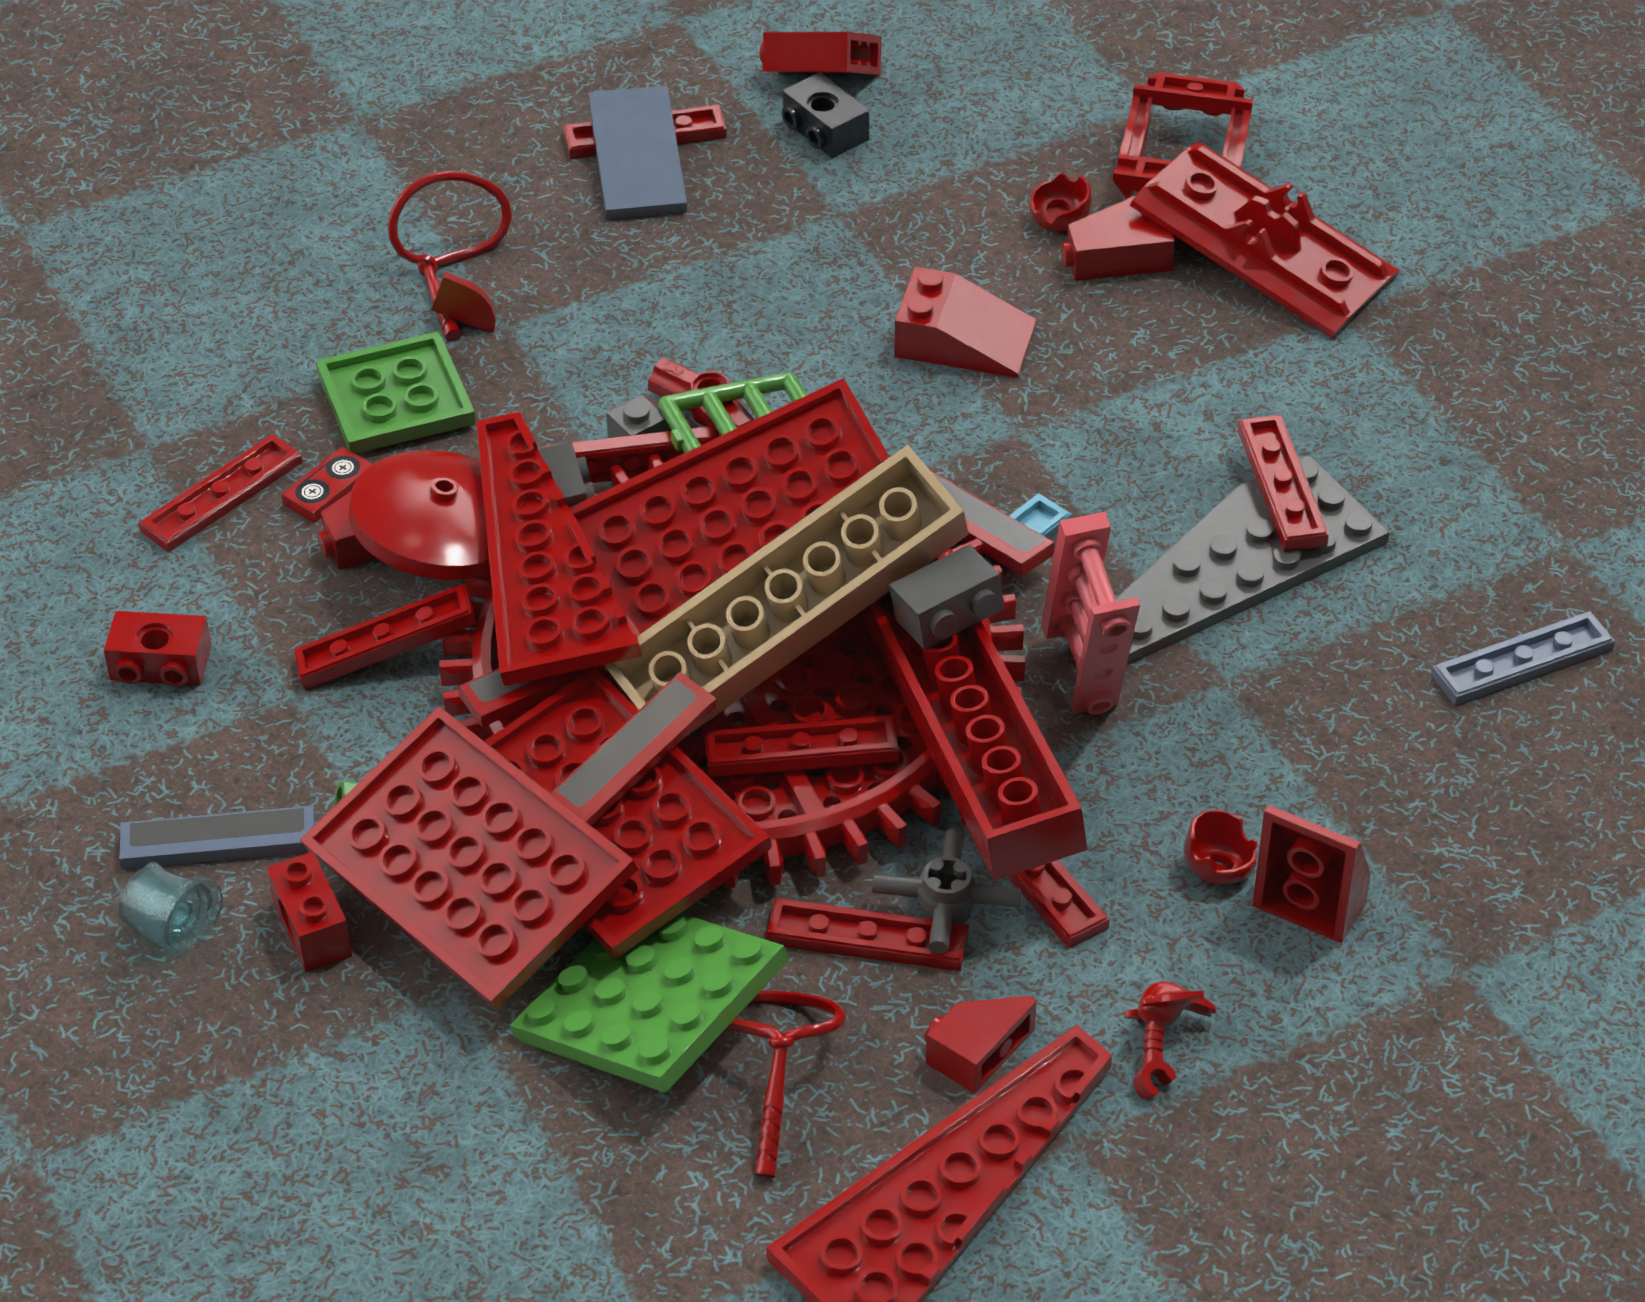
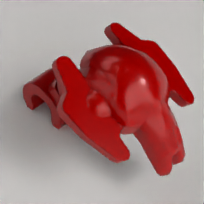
[1124,981,1216,1100]

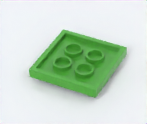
[316,331,476,454]

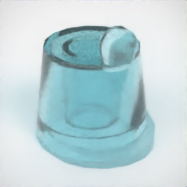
[119,862,223,956]

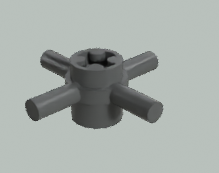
[872,829,1021,954]

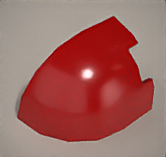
[431,271,496,332]

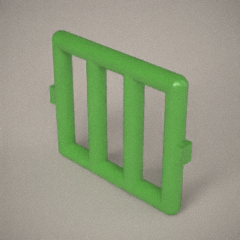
[658,372,808,453]

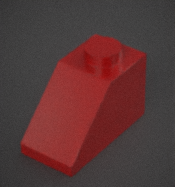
[924,996,1037,1094]

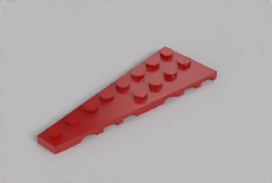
[476,411,642,686]
[766,1025,1112,1302]

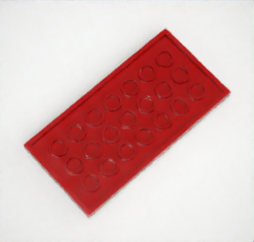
[569,378,890,634]

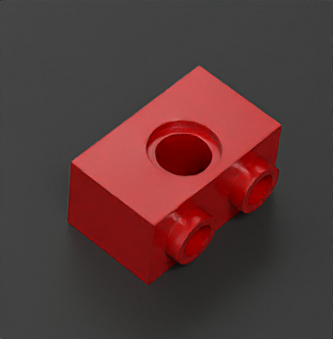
[104,611,212,687]
[266,852,352,972]

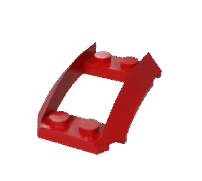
[1112,72,1253,199]

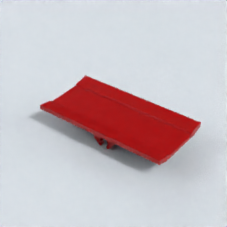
[1130,141,1400,339]

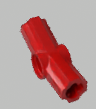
[648,358,755,437]

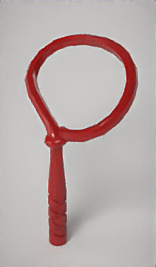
[387,170,512,341]
[726,990,846,1177]

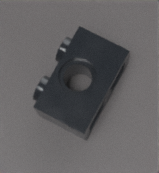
[781,72,869,158]

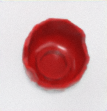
[1029,173,1092,232]
[1183,810,1257,886]

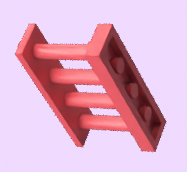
[1041,512,1140,715]

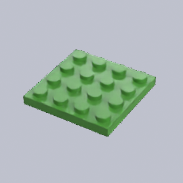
[510,913,789,1093]

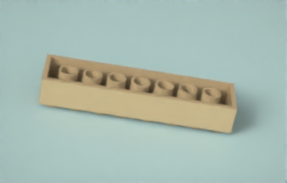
[603,445,969,740]

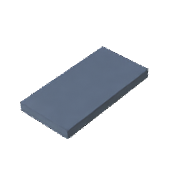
[588,86,687,220]

